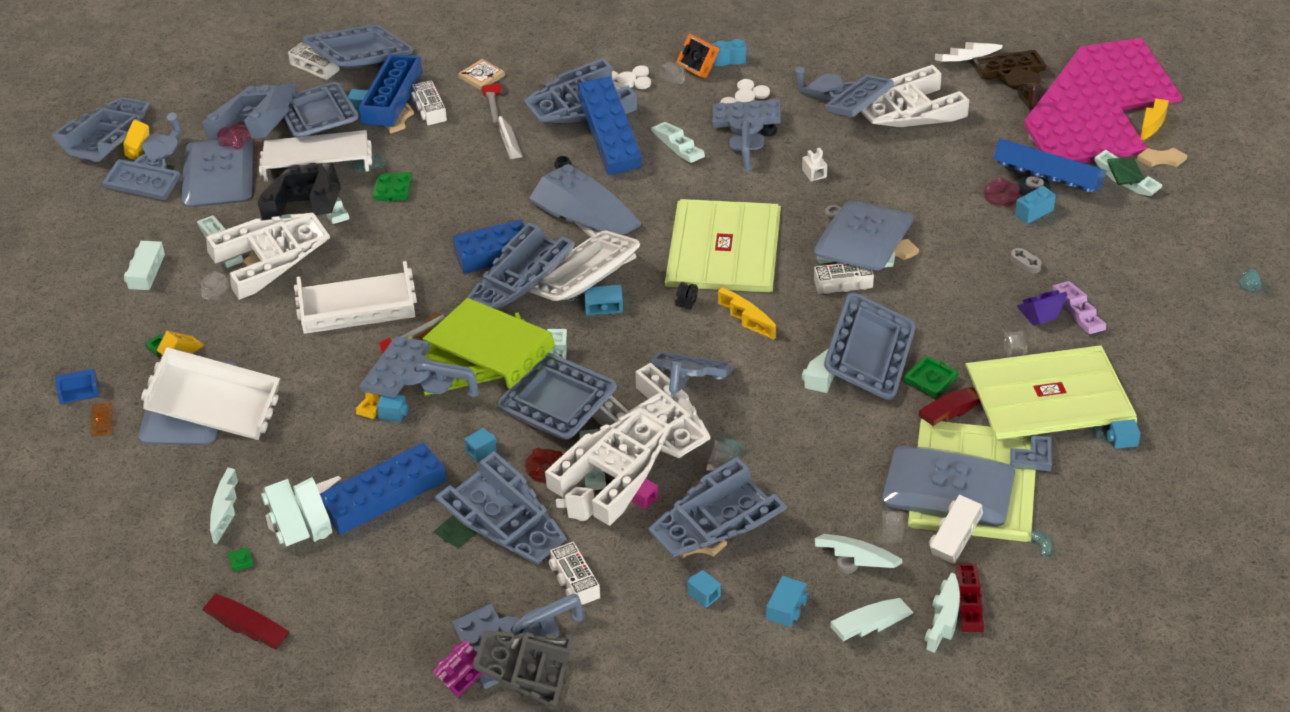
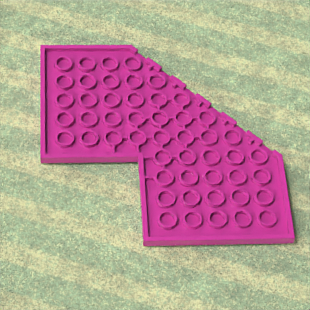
[1024,38,1183,163]

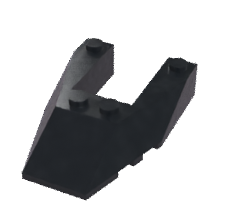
[257,162,341,221]

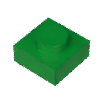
[145,334,164,357]
[228,547,254,572]

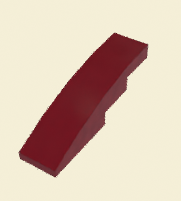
[918,387,981,426]
[955,563,984,632]
[202,593,289,650]

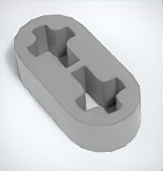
[1010,248,1042,274]

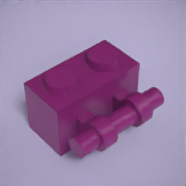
[432,639,482,698]

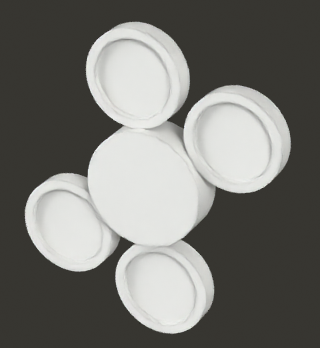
[612,66,651,90]
[720,79,770,103]

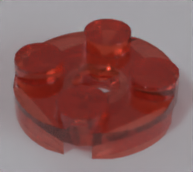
[525,448,563,483]

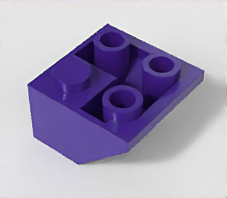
[1017,290,1067,325]

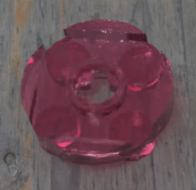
[217,125,252,148]
[984,178,1020,207]

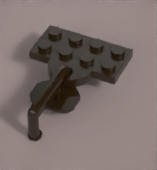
[972,50,1046,111]

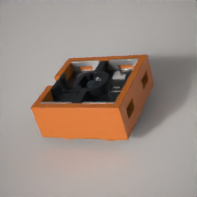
[676,33,720,78]

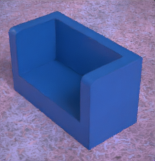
[55,369,99,404]

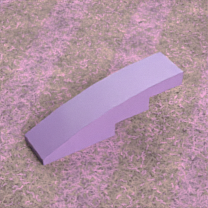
[1052,281,1106,334]

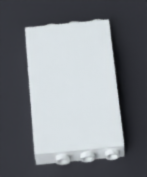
[259,130,372,182]
[294,261,417,334]
[141,347,280,440]

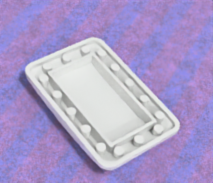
[528,231,640,301]

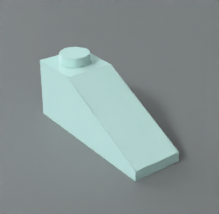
[802,349,834,393]
[293,477,332,542]

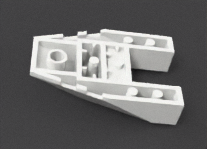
[860,65,969,127]
[206,213,330,300]
[592,363,710,458]
[545,408,671,526]

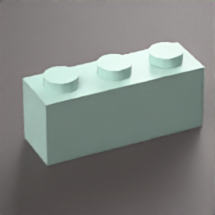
[124,241,165,290]
[261,479,310,547]

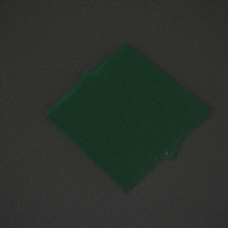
[1107,156,1144,185]
[433,515,478,549]

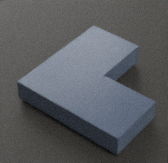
[1010,435,1052,471]

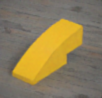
[1141,98,1169,141]

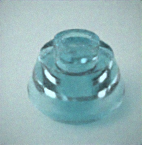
[1239,267,1263,291]

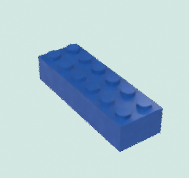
[359,54,423,127]
[578,76,642,175]
[993,139,1107,192]
[320,442,446,535]

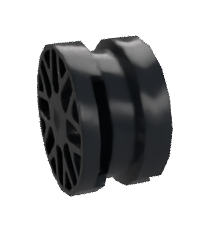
[675,281,698,310]

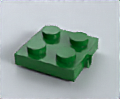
[372,172,413,202]
[904,355,959,399]

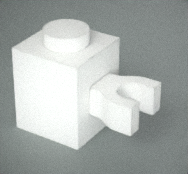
[802,148,827,182]
[555,487,594,521]

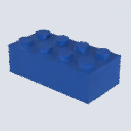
[452,220,525,274]

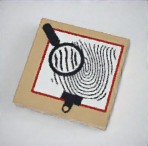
[458,59,505,90]

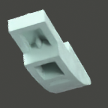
[925,573,960,653]

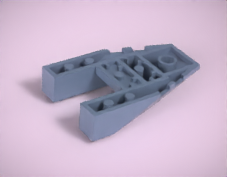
[524,58,637,123]
[202,83,298,140]

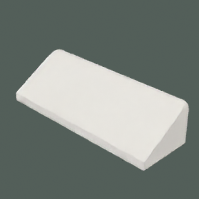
[498,116,523,159]

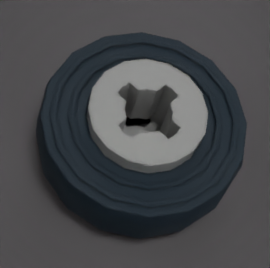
[1018,175,1050,196]

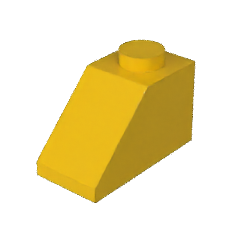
[123,119,150,160]
[157,331,204,355]

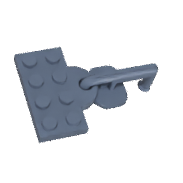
[795,67,894,117]
[712,99,781,171]
[102,112,182,201]
[360,336,479,398]
[650,352,734,396]
[452,594,585,689]

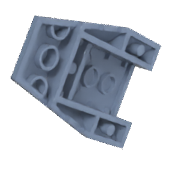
[52,97,151,162]
[529,164,641,235]
[467,222,575,310]
[435,451,567,565]
[649,457,787,557]

